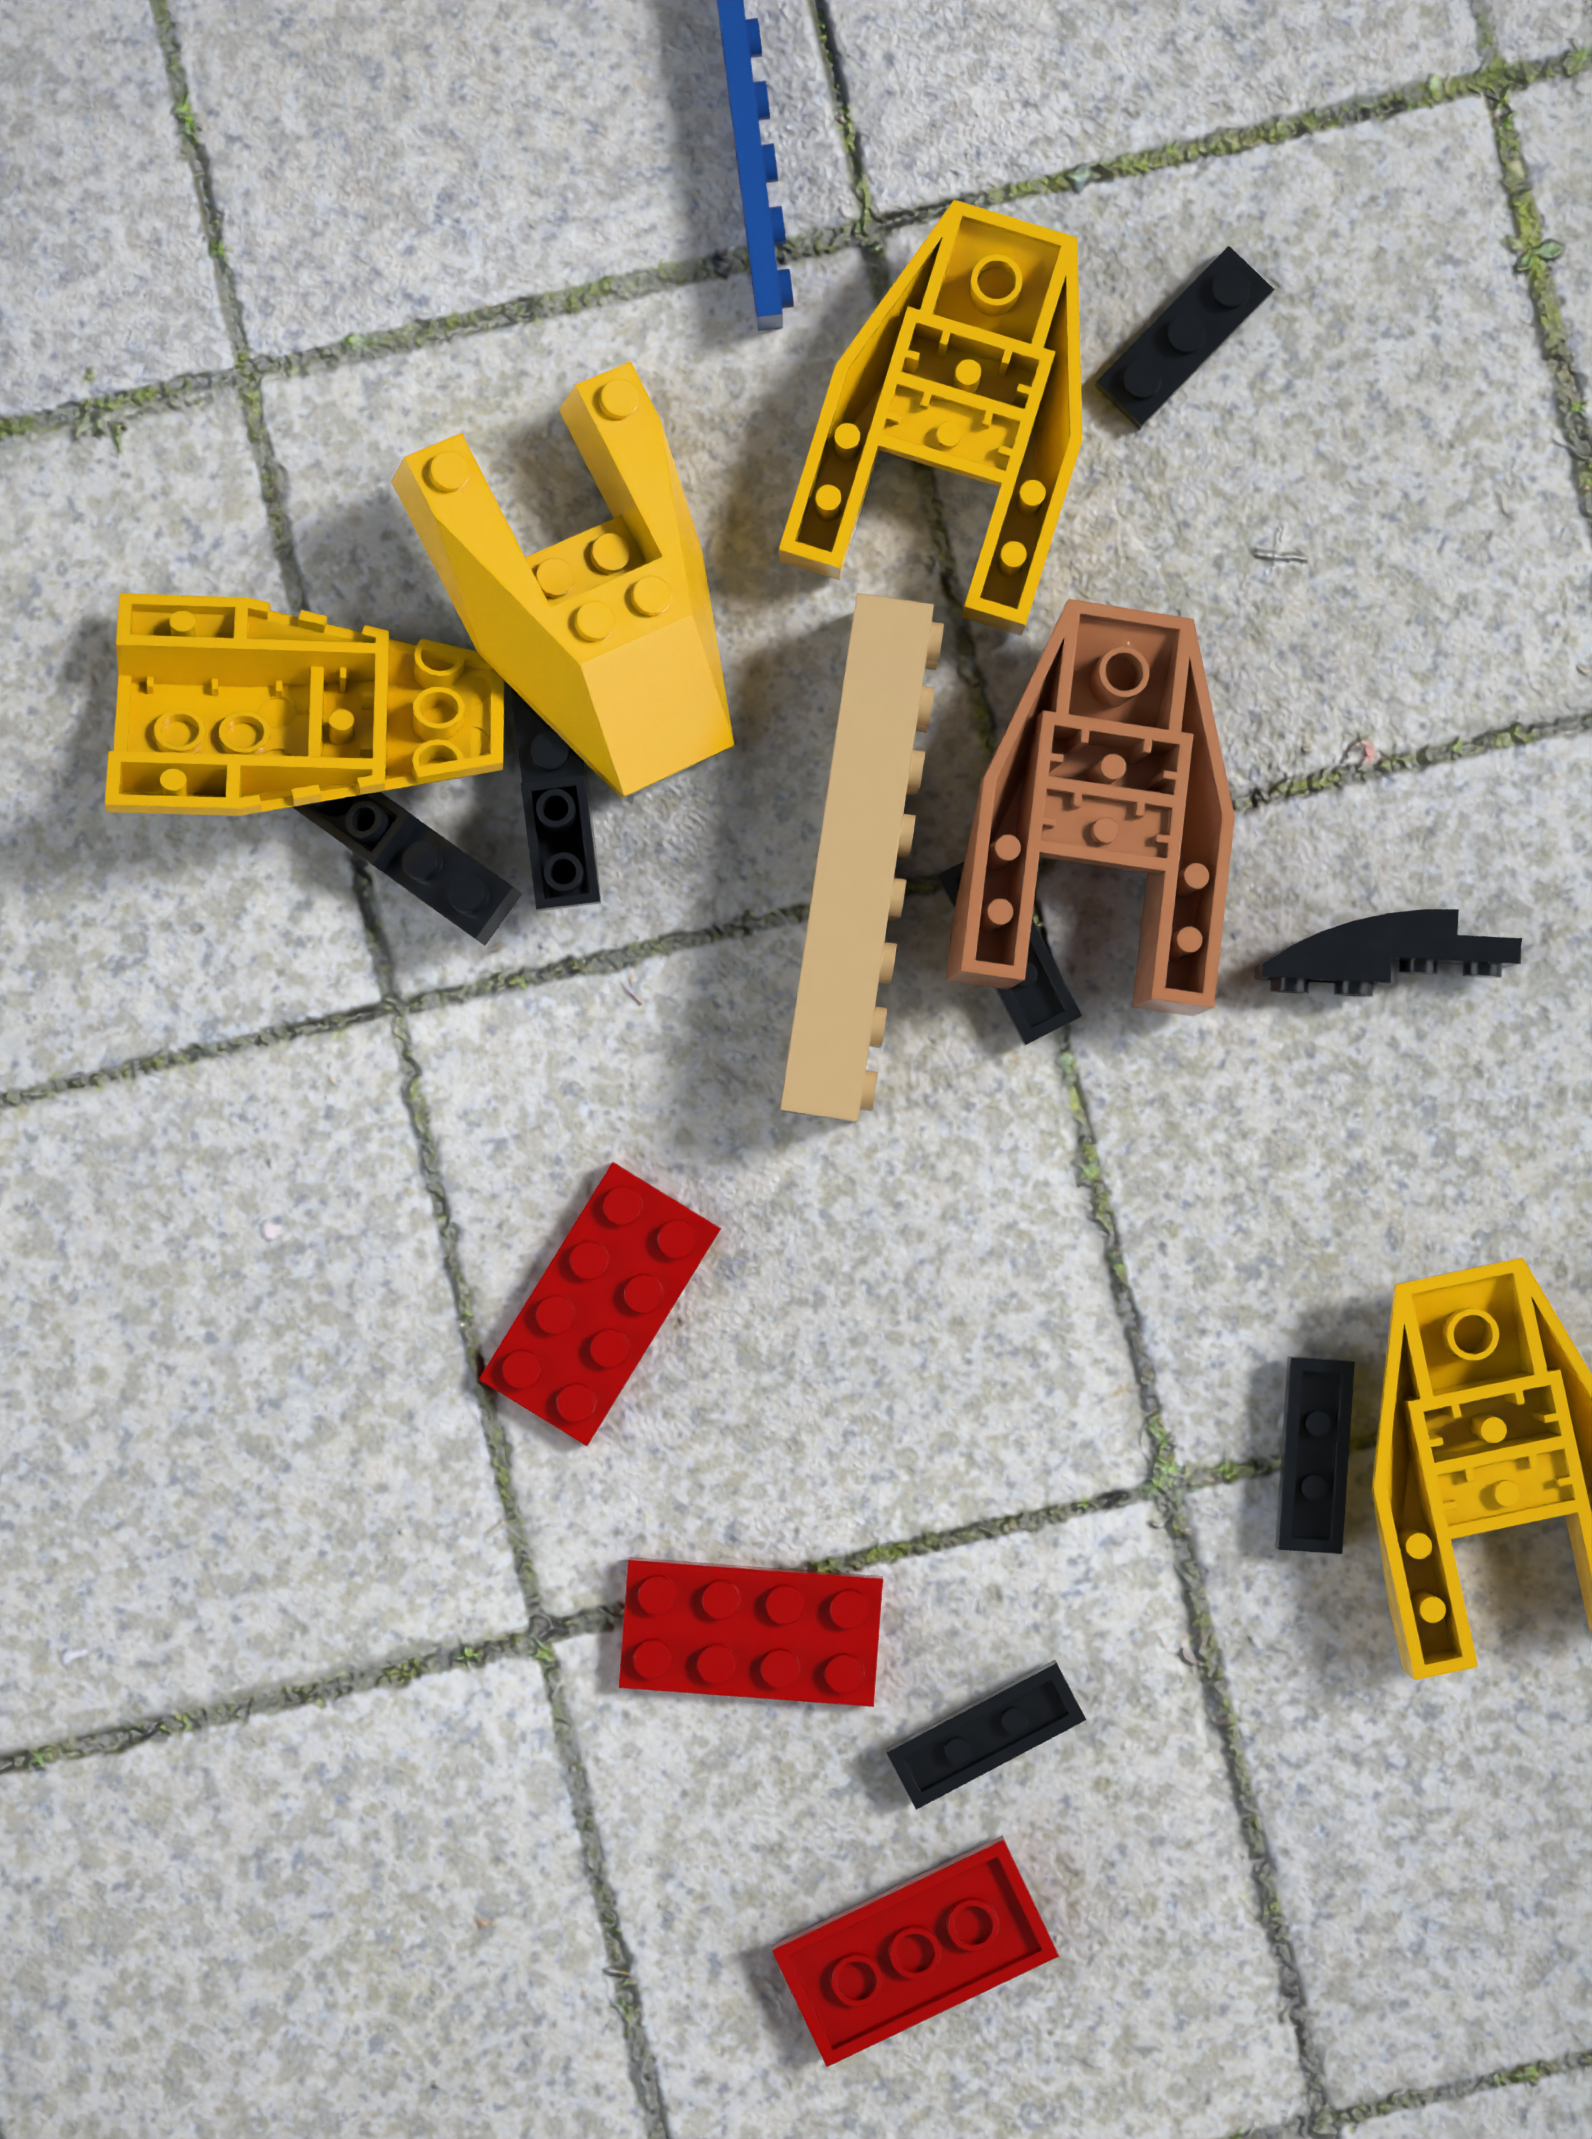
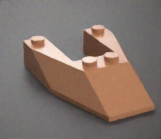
[945,599,1235,1016]

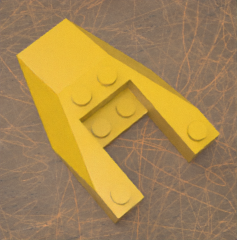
[779,200,1082,636]
[391,361,734,799]
[1372,1257,1592,1680]

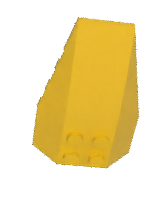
[105,593,504,816]

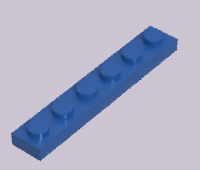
[716,0,794,331]

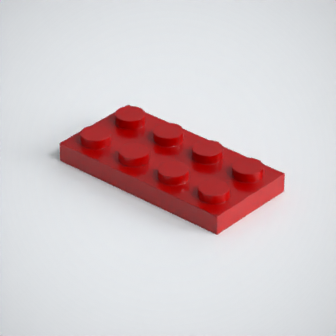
[478,1162,721,1446]
[619,1557,883,1707]
[772,1835,1059,2067]

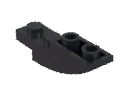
[510,686,601,912]
[292,792,522,946]
[1254,909,1522,997]

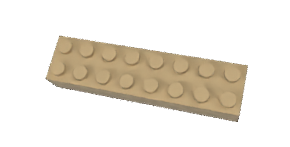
[780,593,944,1122]

